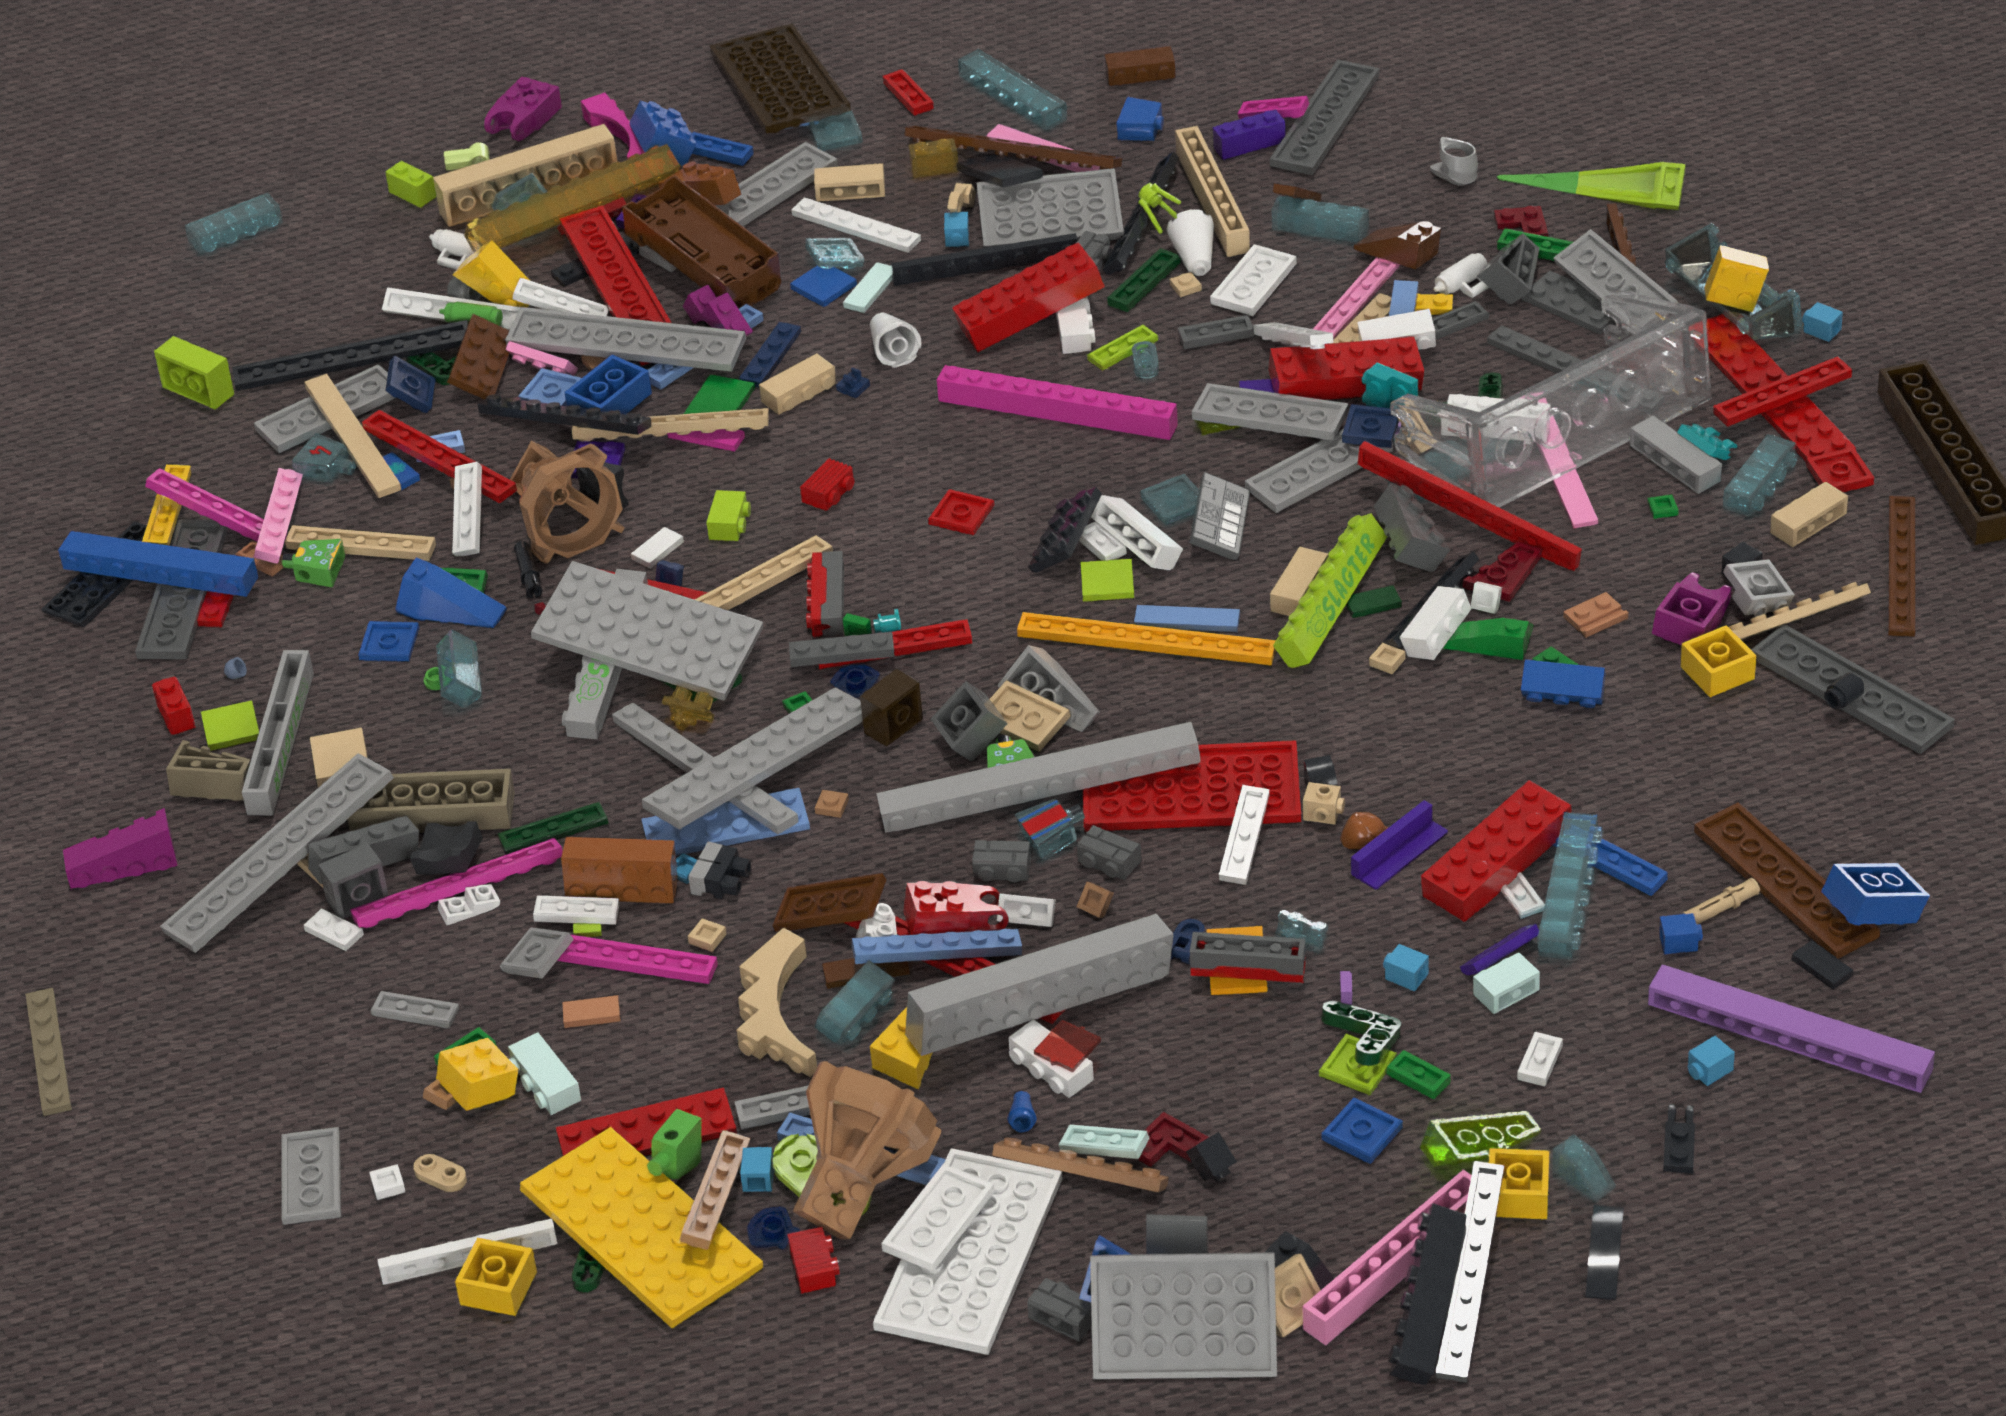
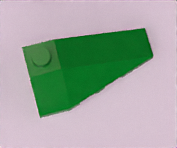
[1442,618,1534,660]

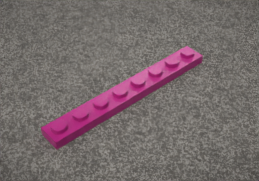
[350,838,563,928]

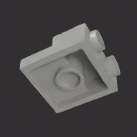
[1723,559,1795,617]

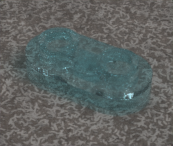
[1132,341,1159,379]

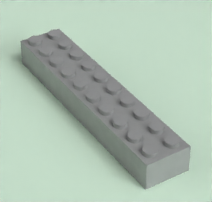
[905,914,1173,1056]

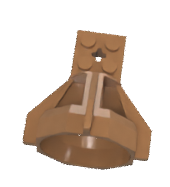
[510,441,625,564]
[793,1061,941,1240]

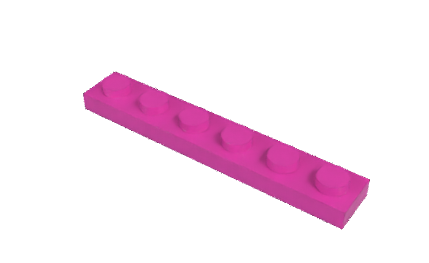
[145,468,288,542]
[557,935,718,984]

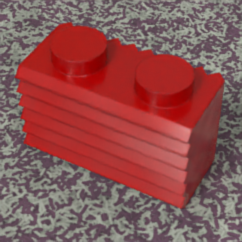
[800,458,855,511]
[152,676,196,735]
[787,1227,840,1293]

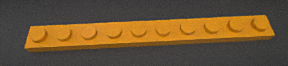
[1017,612,1276,665]

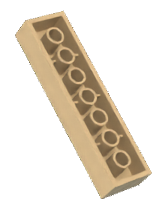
[433,124,619,227]

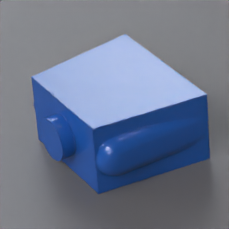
[1117,97,1164,141]

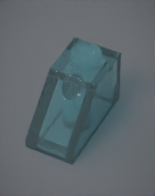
[1552,1134,1616,1203]

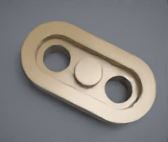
[414,1154,467,1192]

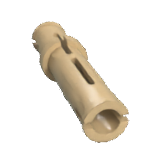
[1681,878,1760,924]

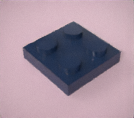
[385,356,435,413]
[1342,404,1399,448]

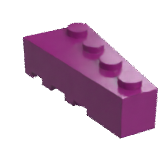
[63,808,178,889]

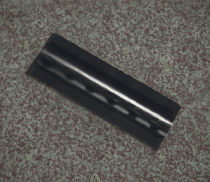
[42,521,173,627]

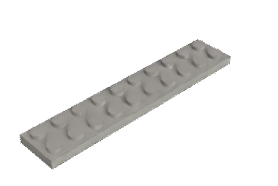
[639,142,838,272]
[505,307,746,372]
[642,687,863,829]
[160,753,394,953]

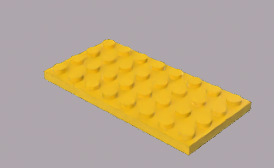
[520,1127,763,1328]

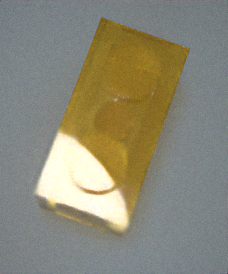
[908,138,959,179]

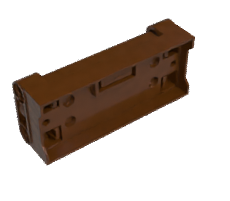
[622,175,781,309]

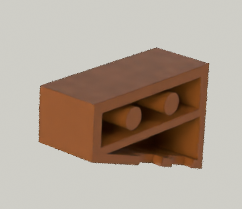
[658,162,742,205]

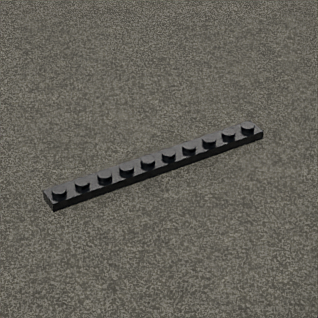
[232,320,468,391]

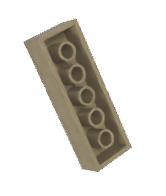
[347,769,515,833]

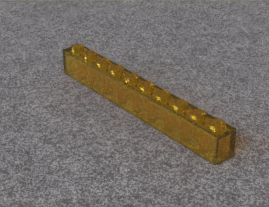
[464,144,680,252]

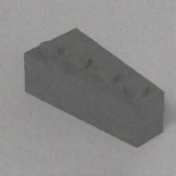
[1373,483,1450,572]

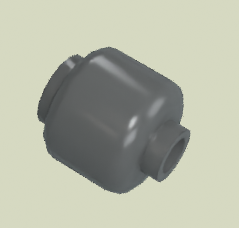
[447,277,481,301]

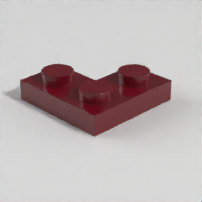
[1494,206,1548,237]
[1137,1112,1209,1167]

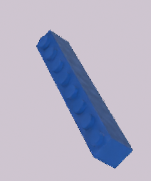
[58,531,259,597]

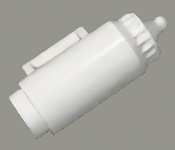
[429,229,487,270]
[1434,253,1489,298]

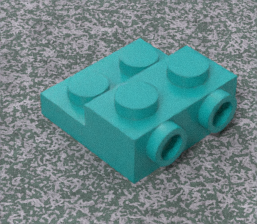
[1362,362,1418,409]

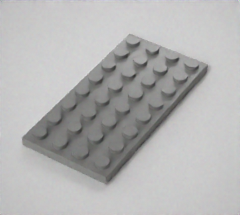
[531,561,763,701]

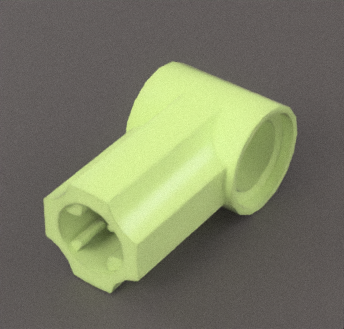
[444,143,489,171]

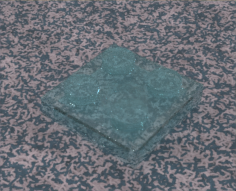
[808,111,863,151]
[805,238,864,269]
[1141,474,1199,525]

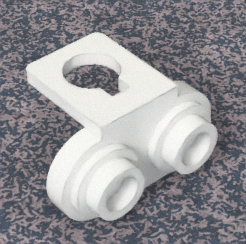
[856,903,897,938]

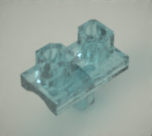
[1274,910,1328,954]

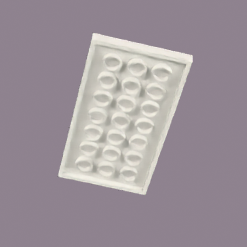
[873,1148,1062,1355]

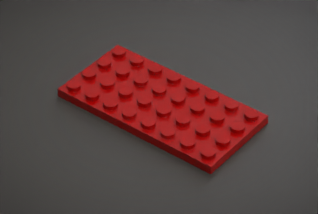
[1083,741,1301,832]

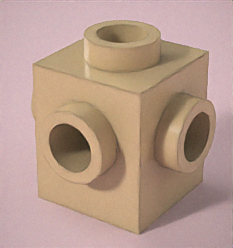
[1303,782,1345,824]

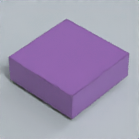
[1340,971,1352,1005]

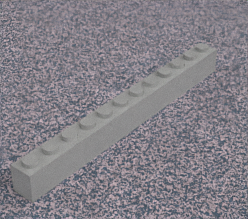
[876,722,1201,833]

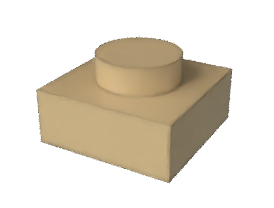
[1170,272,1202,297]
[1369,643,1405,674]
[688,919,727,952]

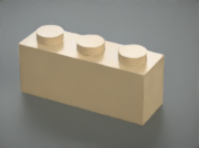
[814,164,885,202]
[759,354,836,415]
[1770,482,1848,547]
[1270,547,1328,616]

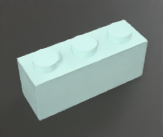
[508,1032,581,1115]

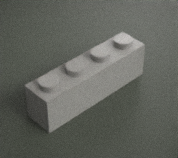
[1630,416,1722,494]

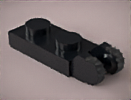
[1663,1104,1695,1173]

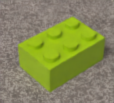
[154,336,234,410]

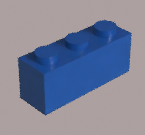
[1521,660,1606,708]

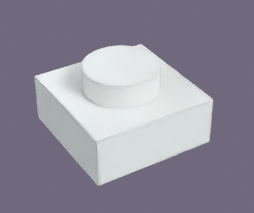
[1471,581,1502,614]
[369,1164,405,1200]

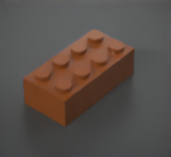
[561,837,678,903]

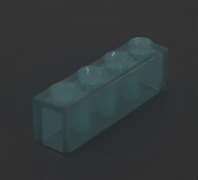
[185,193,283,255]
[1272,196,1369,243]
[1723,434,1797,517]

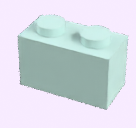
[1473,952,1540,1014]

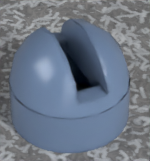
[224,657,247,679]

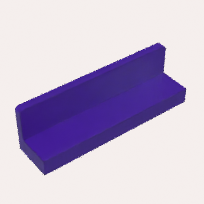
[1351,800,1448,889]

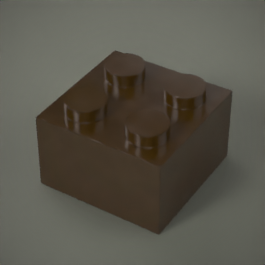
[860,669,923,747]

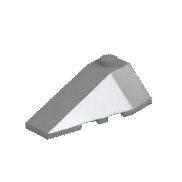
[997,645,1100,732]

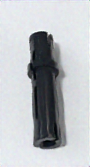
[514,541,543,598]

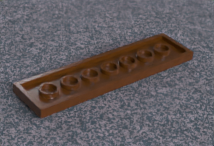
[1694,802,1880,959]

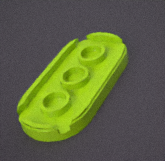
[773,1134,871,1216]

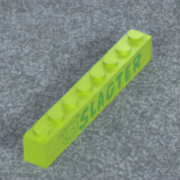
[1273,513,1388,668]

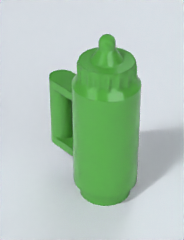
[439,301,503,326]

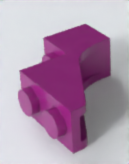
[682,285,753,336]

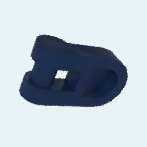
[1171,919,1205,965]

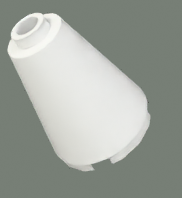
[1167,210,1214,276]
[870,313,921,368]

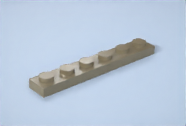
[26,988,72,1116]

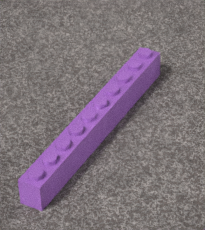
[1648,965,1935,1093]

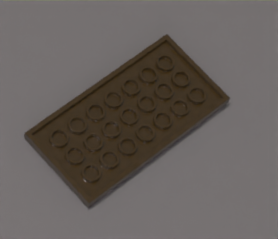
[709,23,851,134]

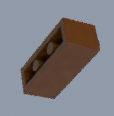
[1105,46,1176,86]

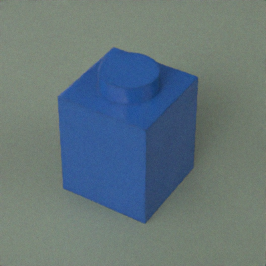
[1659,913,1703,954]

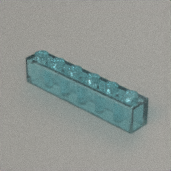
[958,49,1067,131]
[1537,812,1603,960]

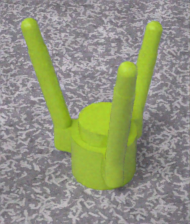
[1138,183,1181,234]

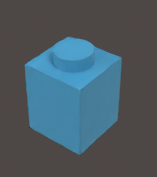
[944,212,969,247]
[1802,302,1843,342]
[1383,944,1429,991]
[1688,1036,1735,1086]
[740,1147,774,1192]

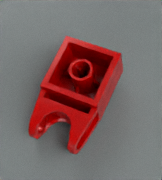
[903,881,1009,935]

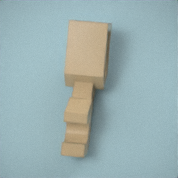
[947,183,976,213]

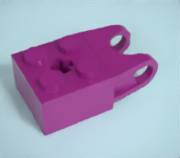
[484,76,562,141]
[1652,572,1733,645]

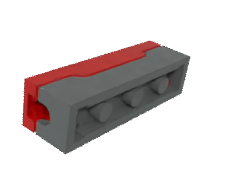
[806,551,844,637]
[1190,932,1306,983]

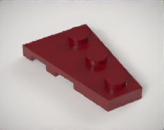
[1463,542,1542,602]

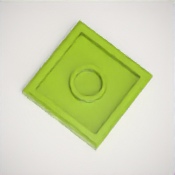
[1081,559,1134,601]
[201,700,259,751]
[1319,1034,1397,1095]

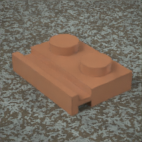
[1563,592,1628,638]

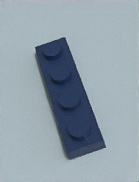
[739,322,801,388]

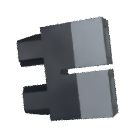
[688,842,752,899]

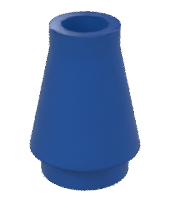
[1008,1091,1036,1132]

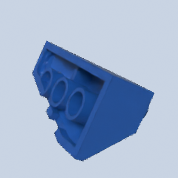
[395,557,507,628]

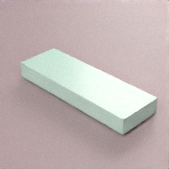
[843,262,892,313]
[1059,1125,1149,1159]

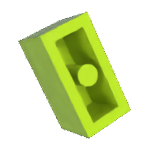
[385,161,437,208]
[707,490,751,541]

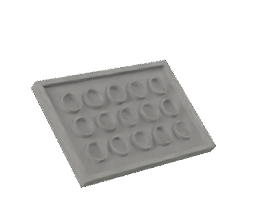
[977,168,1124,248]
[1090,1252,1277,1379]

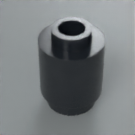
[1824,673,1864,709]

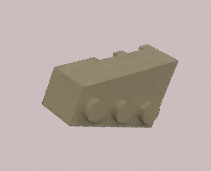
[166,740,251,801]

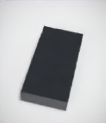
[1792,940,1853,990]

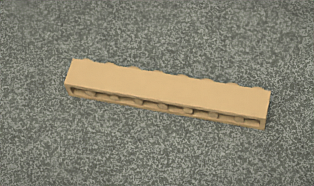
[1175,126,1250,257]

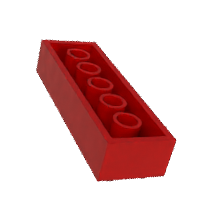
[952,242,1105,352]
[1268,337,1424,400]
[1421,780,1572,922]

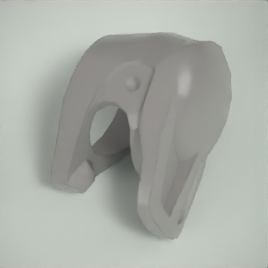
[1430,137,1478,185]

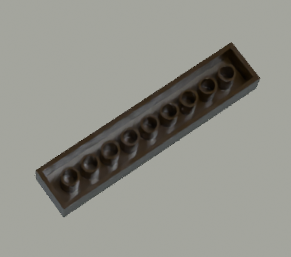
[1877,360,2006,545]

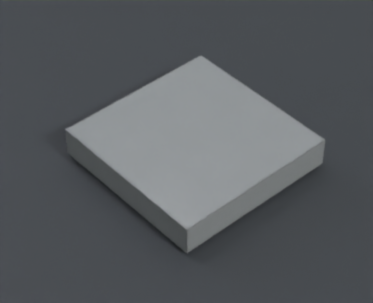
[500,927,574,979]

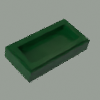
[1346,585,1402,618]

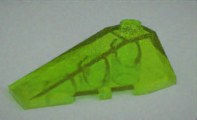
[1420,1111,1541,1166]

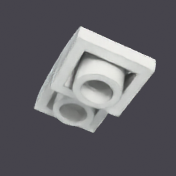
[437,884,500,925]

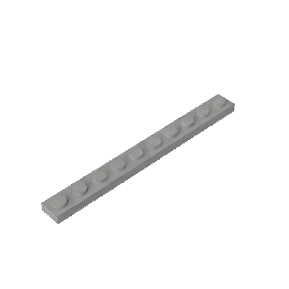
[612,703,799,835]

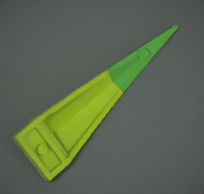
[1497,162,1686,210]

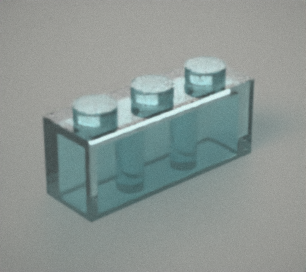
[436,629,482,708]
[814,960,895,1046]

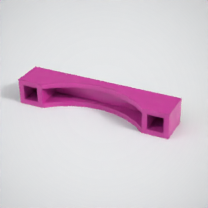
[581,93,665,184]

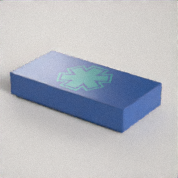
[383,452,420,491]

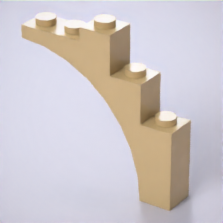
[737,928,817,1077]

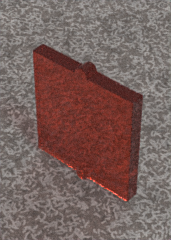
[1034,1020,1101,1072]

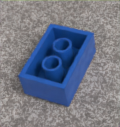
[629,100,697,166]
[564,354,652,414]
[1821,863,1930,925]

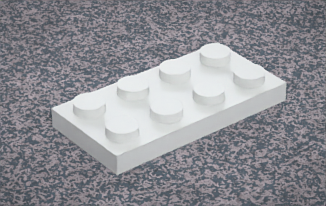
[1210,244,1297,316]
[882,1164,994,1272]

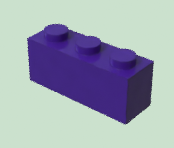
[1213,109,1285,160]

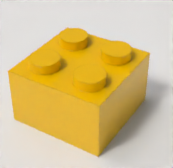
[1704,245,1769,312]
[1681,625,1756,697]
[436,1038,518,1111]
[1489,1148,1549,1219]
[455,1237,537,1316]

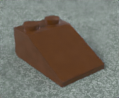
[1353,221,1441,270]

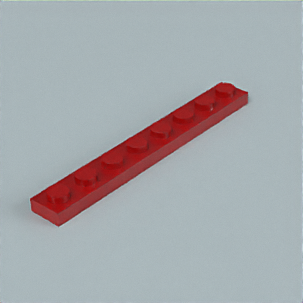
[362,410,517,503]

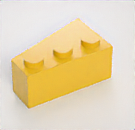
[452,240,530,308]
[870,1007,933,1090]

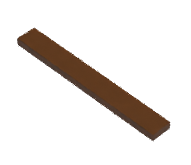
[1888,496,1915,637]

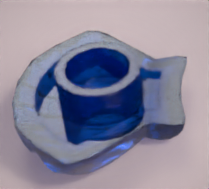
[830,665,880,698]
[747,1207,801,1250]

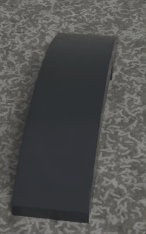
[1586,1205,1624,1300]

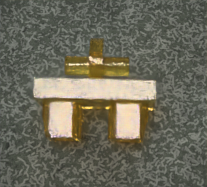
[662,686,715,731]

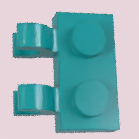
[1677,424,1737,460]

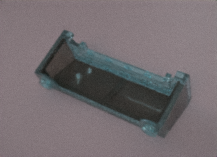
[1665,223,1803,340]

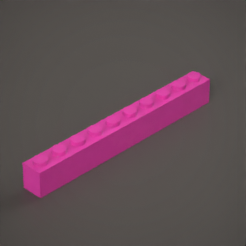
[937,365,1178,440]

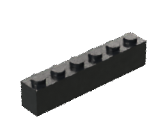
[1388,1203,1467,1385]

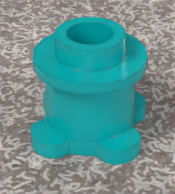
[873,609,901,633]

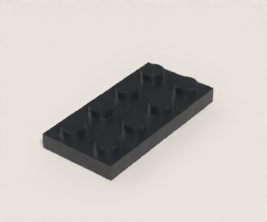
[1028,487,1102,573]

